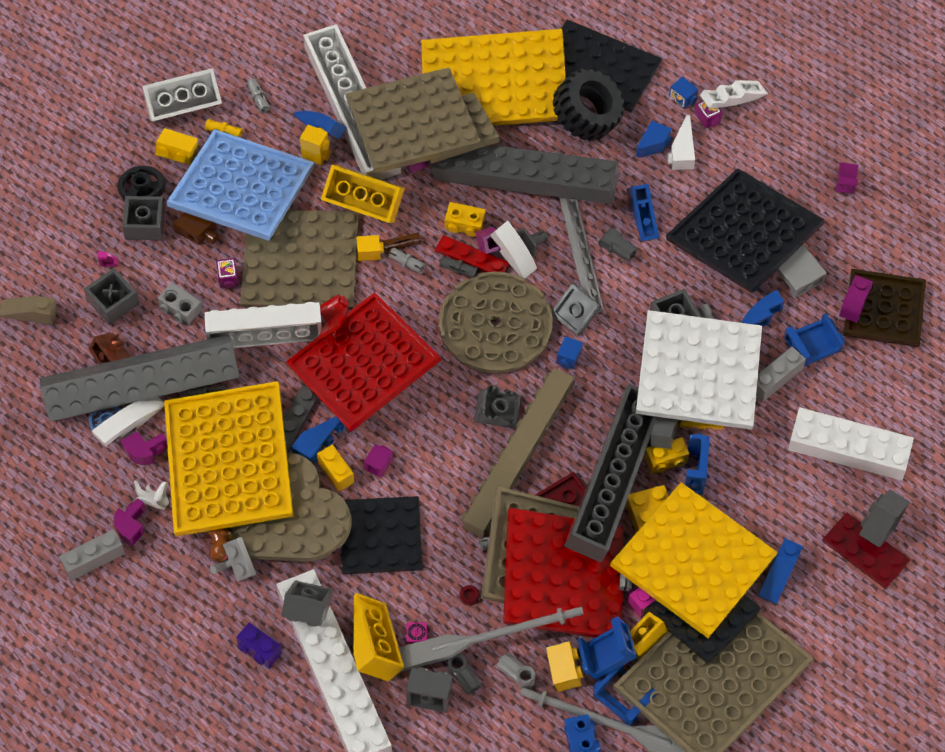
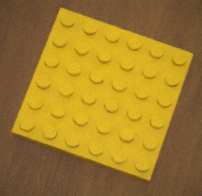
[610,482,778,638]

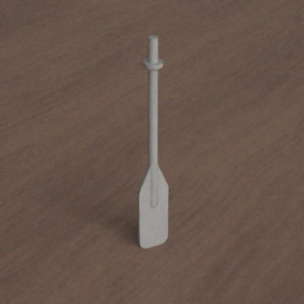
[399,606,584,672]
[520,687,685,752]

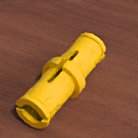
[205,119,243,138]

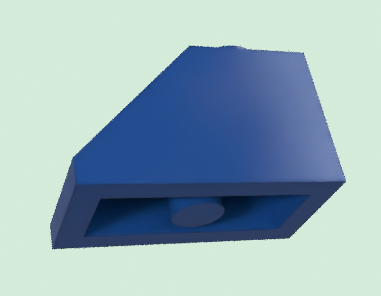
[636,121,673,158]

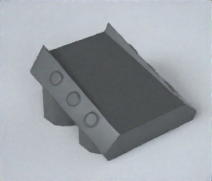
[474,385,521,428]

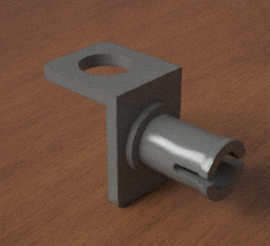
[516,228,548,256]

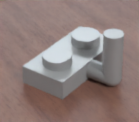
[210,537,256,581]

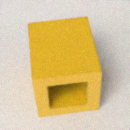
[357,235,384,261]

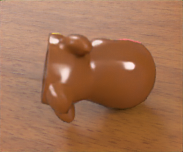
[208,529,232,562]

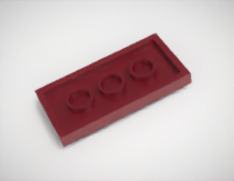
[822,512,910,589]

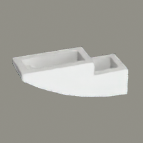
[490,221,537,279]

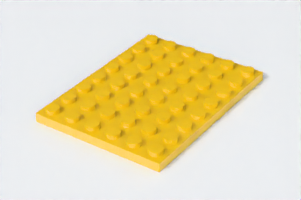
[421,29,566,126]
[164,381,294,537]

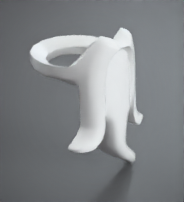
[134,481,169,510]

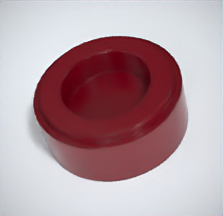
[459,585,480,606]

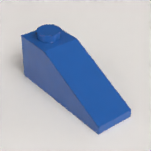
[627,184,659,241]
[758,538,803,604]

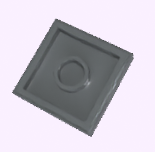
[551,283,602,336]

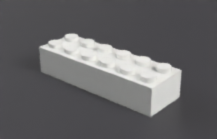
[204,302,322,348]
[788,407,914,481]

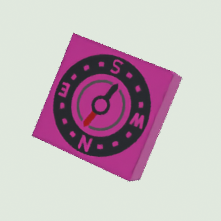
[406,622,427,644]

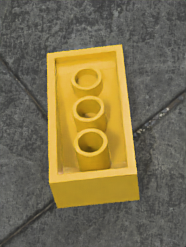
[354,593,404,682]

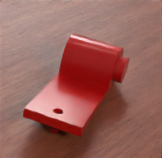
[319,294,349,339]

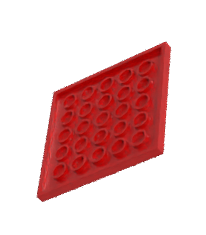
[286,292,441,432]
[503,508,624,638]

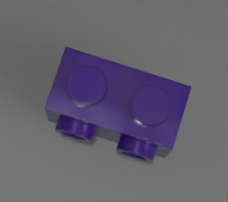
[236,622,282,668]

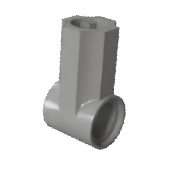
[497,653,535,689]

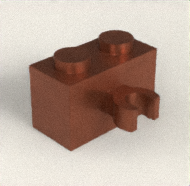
[89,332,131,364]

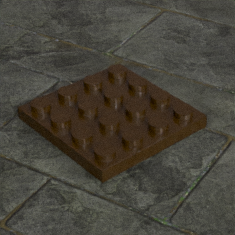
[843,268,926,347]

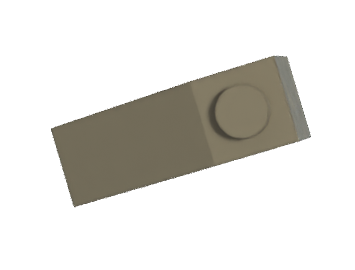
[0,296,57,325]

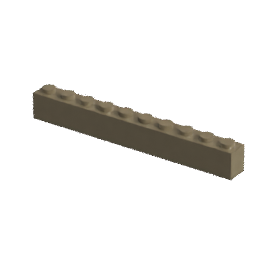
[461,368,574,538]

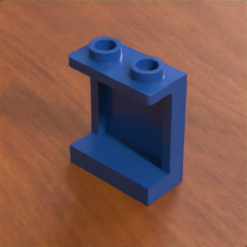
[784,313,844,366]
[684,434,710,495]
[577,616,637,680]
[593,665,657,726]

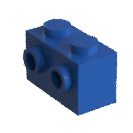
[564,714,601,752]

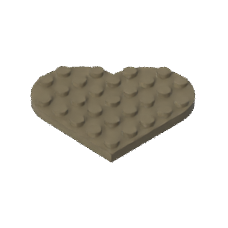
[230,452,352,562]

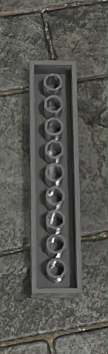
[431,145,620,204]
[39,335,240,422]
[564,384,657,562]

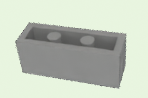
[756,347,806,402]
[59,529,125,581]

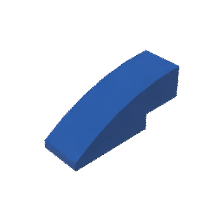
[294,111,347,139]
[741,290,784,327]

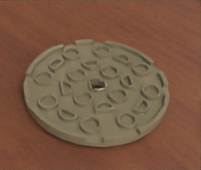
[439,272,553,374]

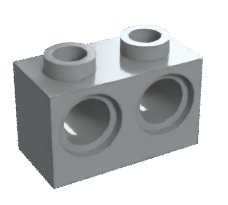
[157,283,203,326]

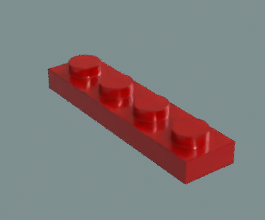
[435,235,510,273]

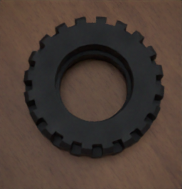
[553,69,624,141]

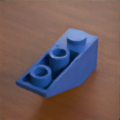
[292,416,345,464]

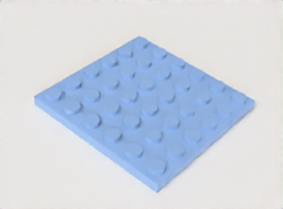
[167,129,314,241]

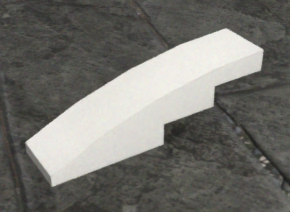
[700,80,768,108]
[92,397,165,447]

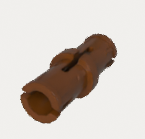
[382,232,421,252]

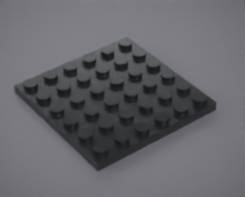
[666,168,824,293]

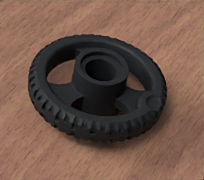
[117,165,165,200]

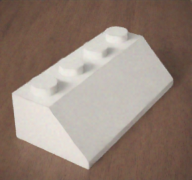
[142,68,222,121]

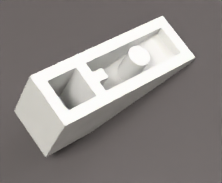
[668,115,695,170]

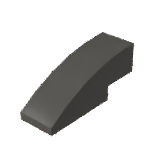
[651,417,680,449]

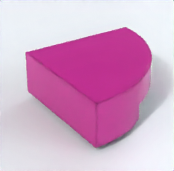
[97,251,119,267]

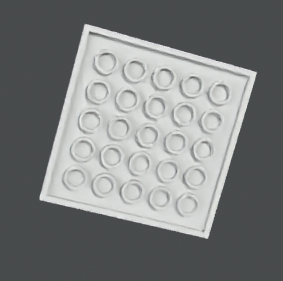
[636,310,762,430]

